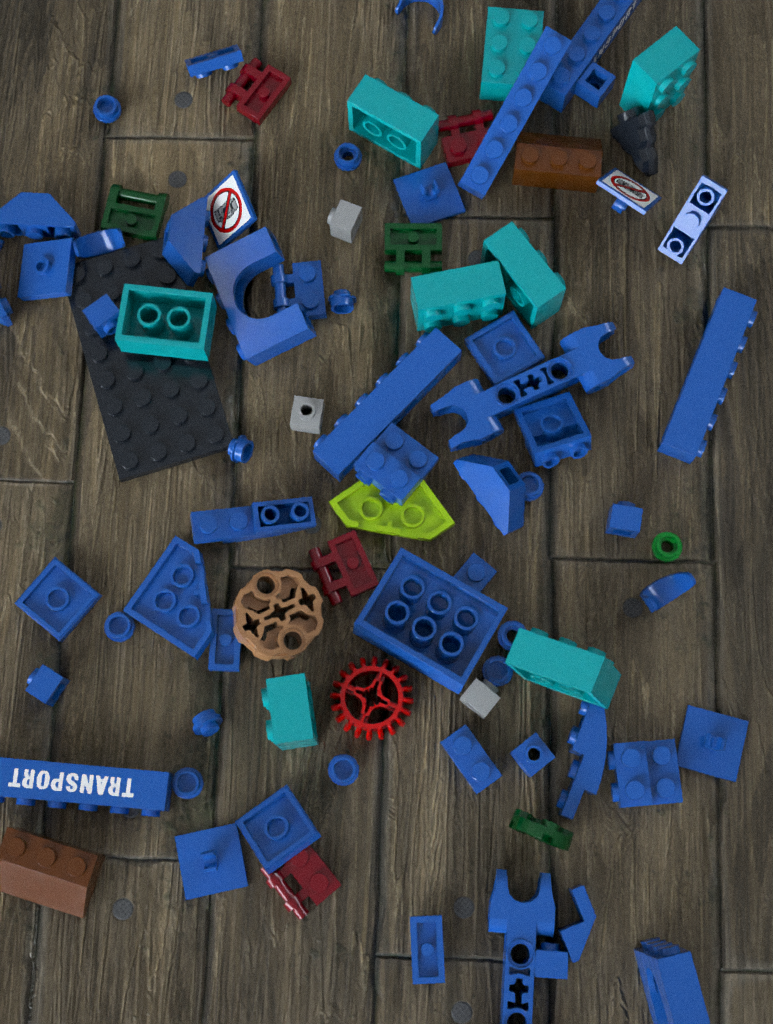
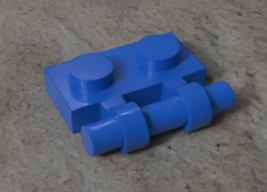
[270,260,327,320]

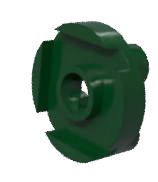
[508,808,574,851]

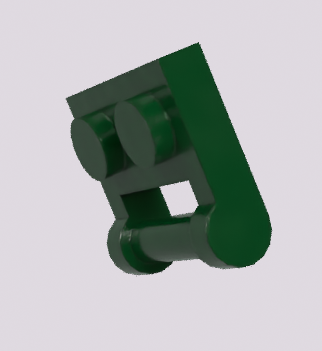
[100,184,170,241]

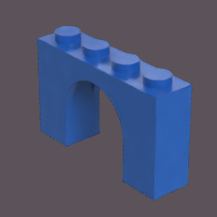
[205,226,317,366]
[634,937,710,1024]

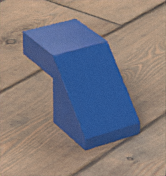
[557,884,596,963]

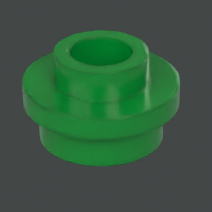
[652,532,683,562]

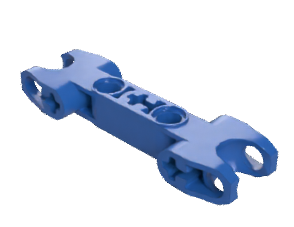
[430,322,635,452]
[488,869,555,1024]

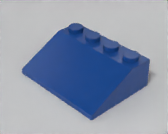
[353,547,508,695]

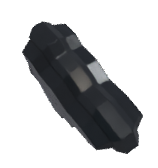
[610,106,658,178]

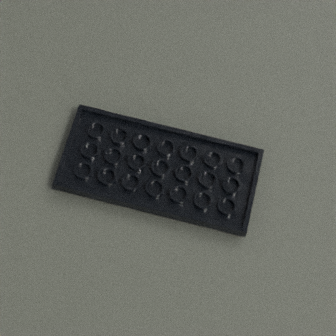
[68,237,233,482]

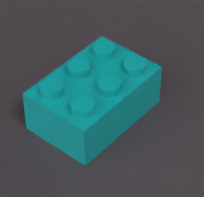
[479,6,544,101]
[619,26,700,121]
[347,74,439,169]
[480,221,566,329]
[410,260,506,332]
[115,283,217,361]
[505,627,621,709]
[261,673,319,750]

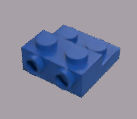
[514,392,591,468]
[354,422,439,506]
[607,739,683,808]

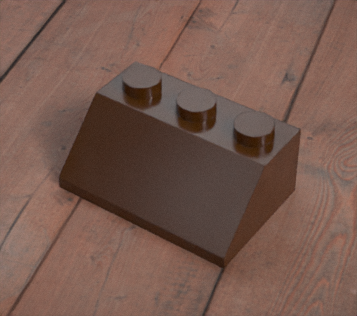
[512,131,603,193]
[0,827,106,918]

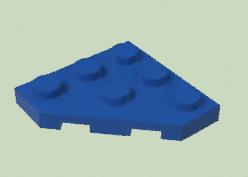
[123,535,215,660]

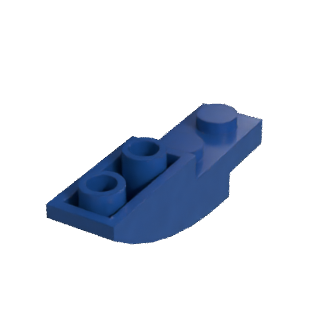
[190,497,316,544]
[556,700,607,820]

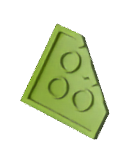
[329,480,455,542]

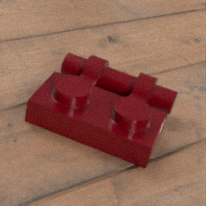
[221,58,292,125]
[438,109,493,168]
[308,530,379,607]
[260,845,342,921]

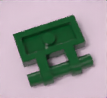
[384,223,442,275]

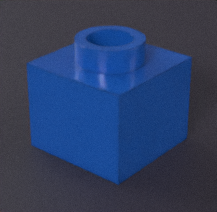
[574,62,616,108]
[82,293,119,338]
[605,501,643,539]
[25,664,70,707]
[510,732,556,778]
[534,942,568,980]

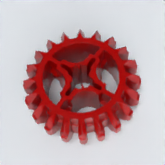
[330,656,414,741]

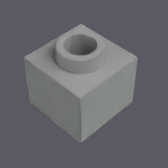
[327,199,363,244]
[290,395,325,434]
[460,678,501,720]

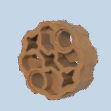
[232,569,324,661]

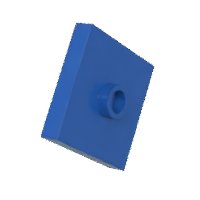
[17,238,76,301]
[464,310,545,386]
[14,557,102,643]
[235,784,322,874]

